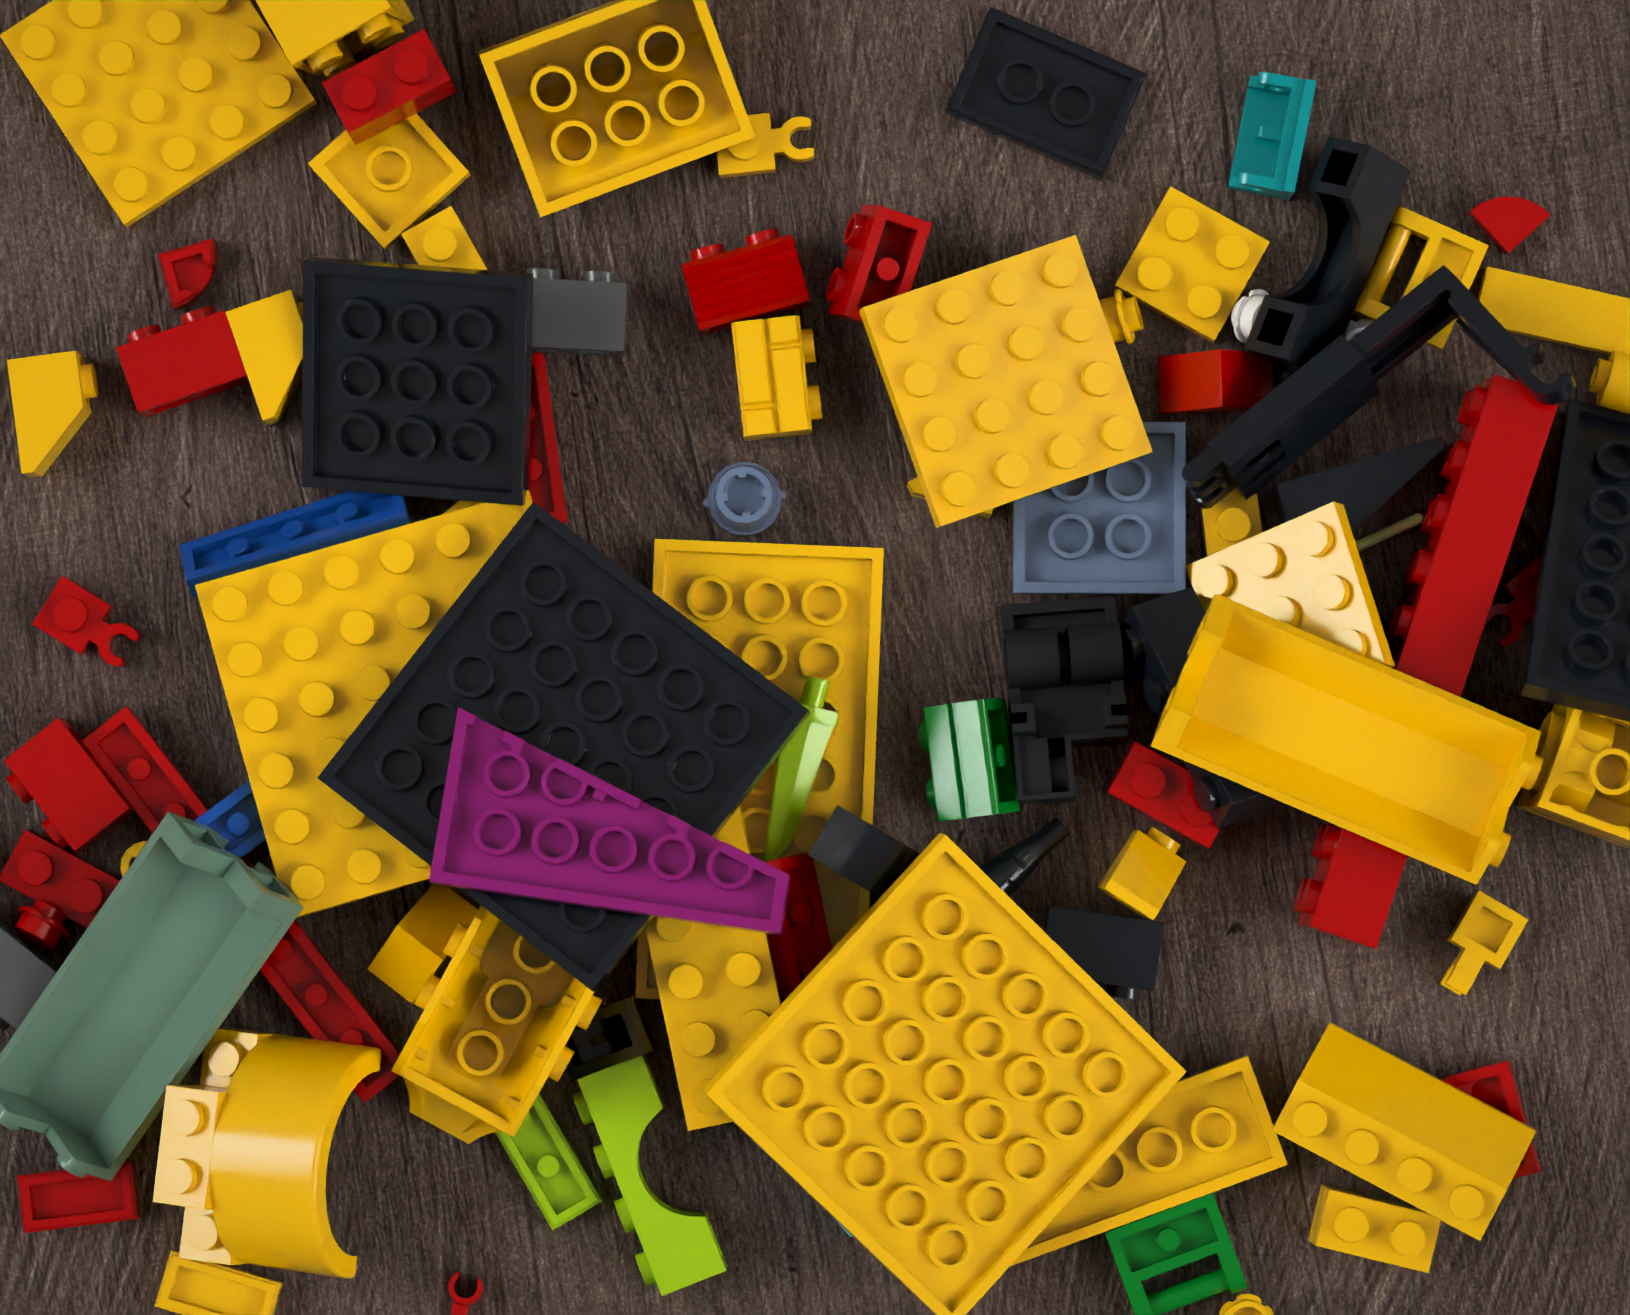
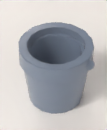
[703,462,787,537]

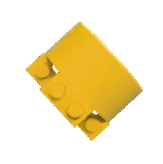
[153,1027,381,1279]

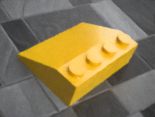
[478,0,755,218]

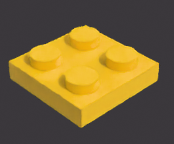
[308,113,471,251]
[1114,186,1270,343]

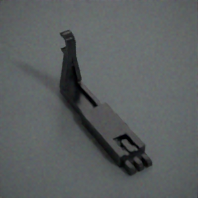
[1182,265,1576,509]

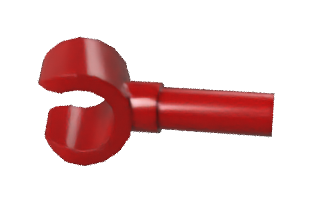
[448,1271,483,1315]

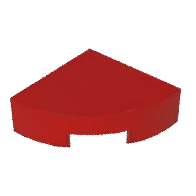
[1468,197,1551,256]
[158,238,217,311]

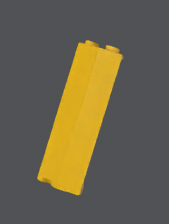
[1151,593,1543,885]

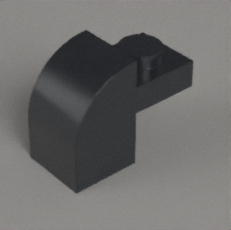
[808,805,920,898]

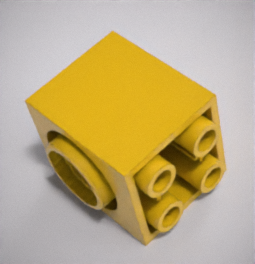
[256,0,415,78]
[1516,704,1630,847]

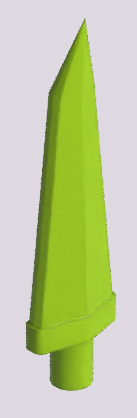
[763,676,839,862]

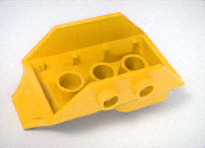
[391,905,602,1144]

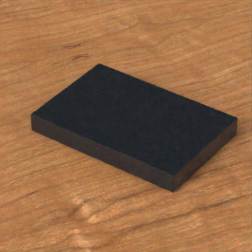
[945,7,1147,180]

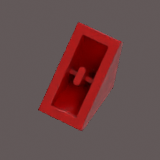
[1158,349,1273,415]

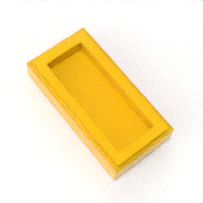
[154,1249,283,1315]

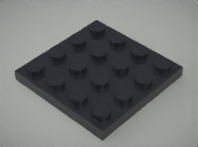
[301,257,533,506]

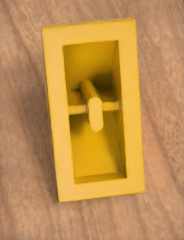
[367,884,478,1004]

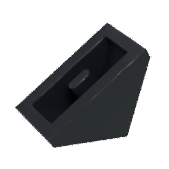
[565,994,655,1080]

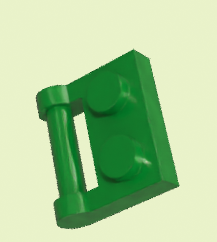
[1104,1193,1248,1315]

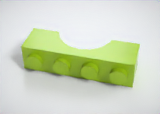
[572,1054,727,1296]

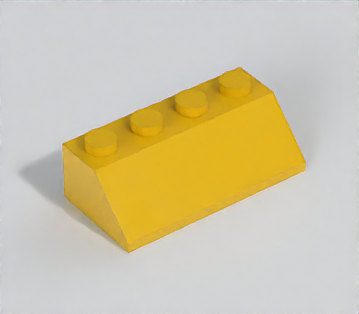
[1272,1022,1537,1241]

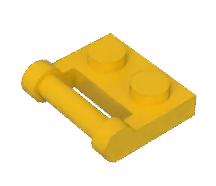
[1353,206,1489,352]

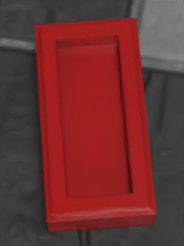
[17,1161,141,1233]

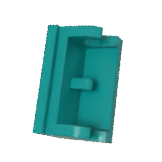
[1227,72,1317,201]

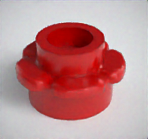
[14,900,69,951]

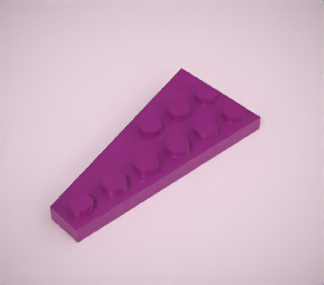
[429,707,791,936]

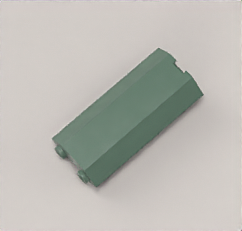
[0,812,303,1181]

